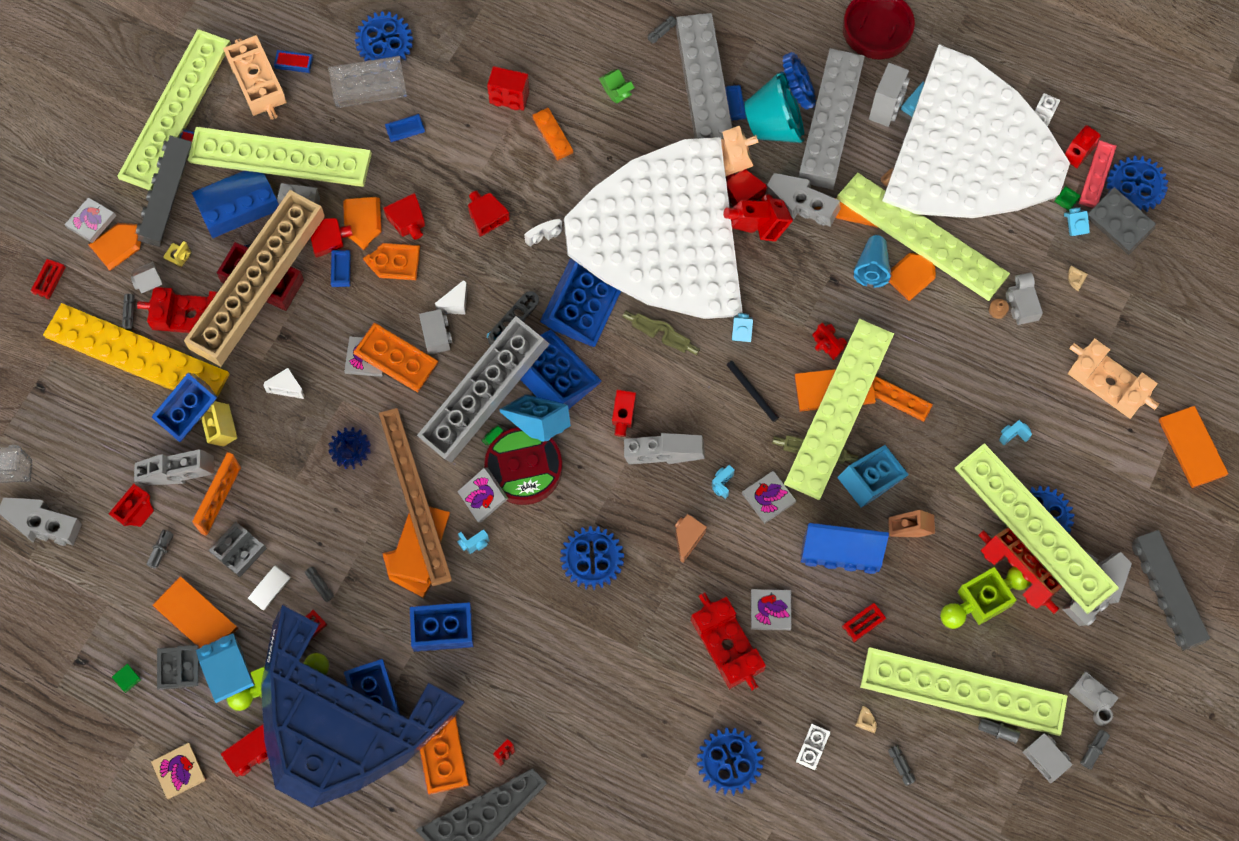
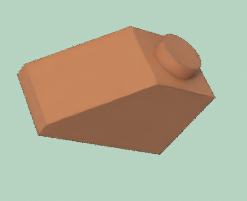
[888,510,935,537]
[675,514,707,563]

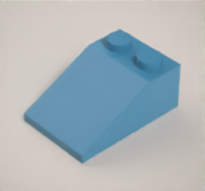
[500,395,571,442]
[837,445,909,508]
[196,633,254,703]

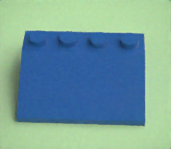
[191,171,279,239]
[540,258,621,347]
[520,330,601,410]
[801,523,889,574]

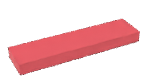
[1078,140,1117,208]

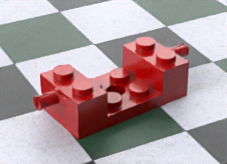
[137,287,218,333]
[978,527,1062,614]
[691,592,766,691]

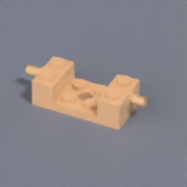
[223,35,287,120]
[721,126,759,176]
[1068,339,1160,419]

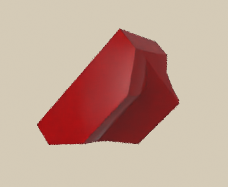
[109,484,154,527]

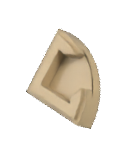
[1068,266,1088,291]
[855,706,876,733]

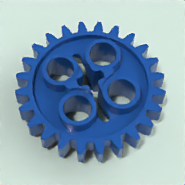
[355,11,413,69]
[782,52,816,110]
[1106,156,1168,212]
[1030,486,1074,534]
[560,526,624,590]
[697,728,763,796]

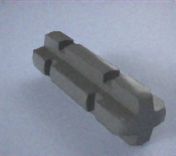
[647,16,676,44]
[122,294,135,330]
[305,566,334,602]
[888,746,915,786]

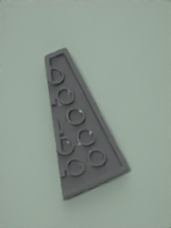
[415,769,547,841]

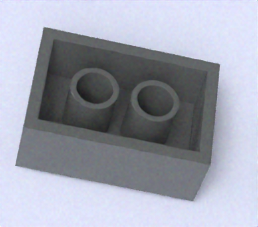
[1088,187,1156,255]

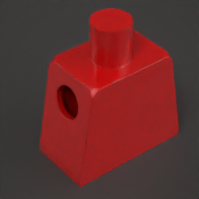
[1065,125,1101,169]
[725,169,767,206]
[468,190,510,237]
[383,193,425,240]
[758,194,793,242]
[723,200,771,233]
[311,218,353,258]
[612,390,636,437]

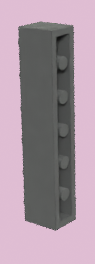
[135,135,191,247]
[1132,530,1210,651]

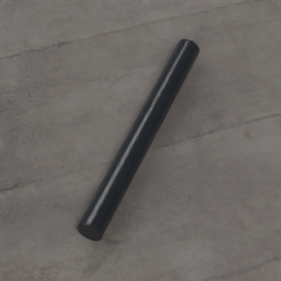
[726,361,779,422]

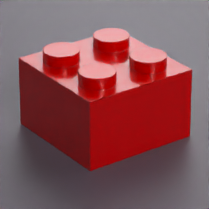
[487,66,530,111]

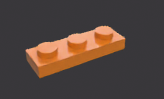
[532,108,573,161]

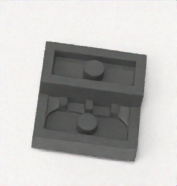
[209,522,267,577]
[157,645,198,690]

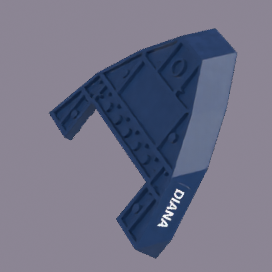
[261,604,465,808]

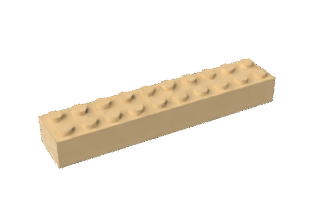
[184,190,325,367]

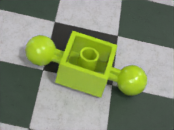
[940,566,1031,629]
[226,653,330,711]

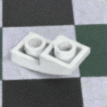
[1035,93,1060,127]
[524,219,562,247]
[248,565,291,610]
[796,724,830,770]

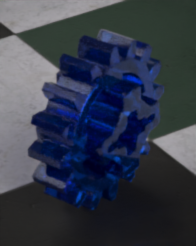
[328,427,371,469]

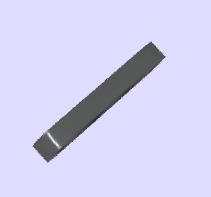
[488,291,539,345]

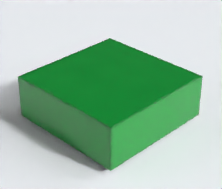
[1054,186,1081,211]
[481,426,503,445]
[112,664,141,693]

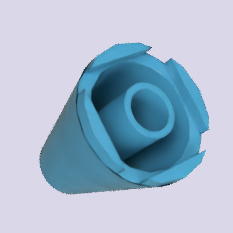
[854,235,891,288]

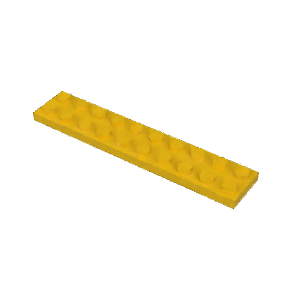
[43,303,230,397]

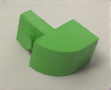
[599,69,634,103]

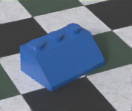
[152,373,218,442]

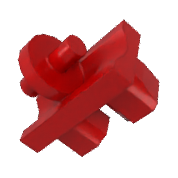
[812,323,847,360]

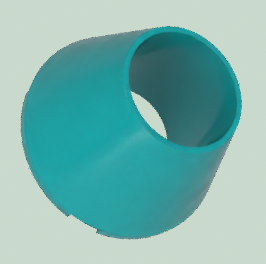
[744,72,805,143]

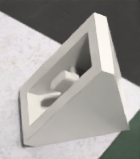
[435,280,467,314]
[263,368,305,399]

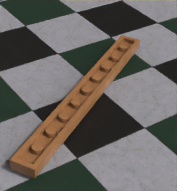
[379,408,451,586]

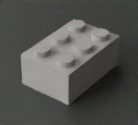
[869,63,910,127]

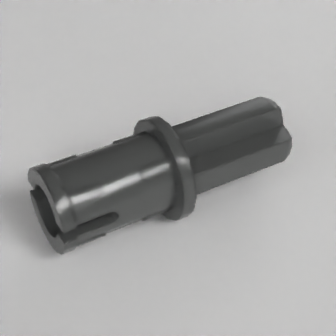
[147,530,174,569]
[978,719,1020,744]
[1080,729,1110,770]

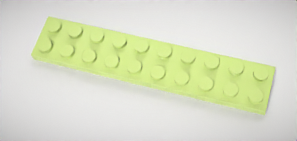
[118,29,231,190]
[188,127,372,187]
[837,173,1010,301]
[784,319,894,500]
[955,443,1119,615]
[860,647,1067,736]

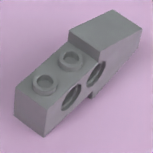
[767,173,841,227]
[624,433,705,464]
[134,449,214,486]
[0,498,82,546]
[1062,552,1132,626]

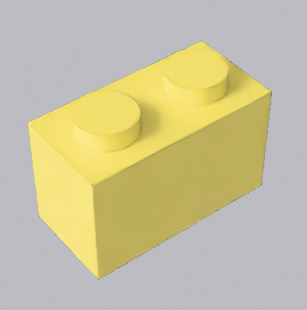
[201,401,237,447]

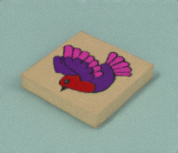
[151,743,206,799]

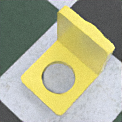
[164,241,191,267]

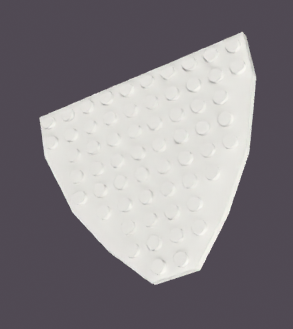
[882,45,1070,218]
[564,137,743,319]

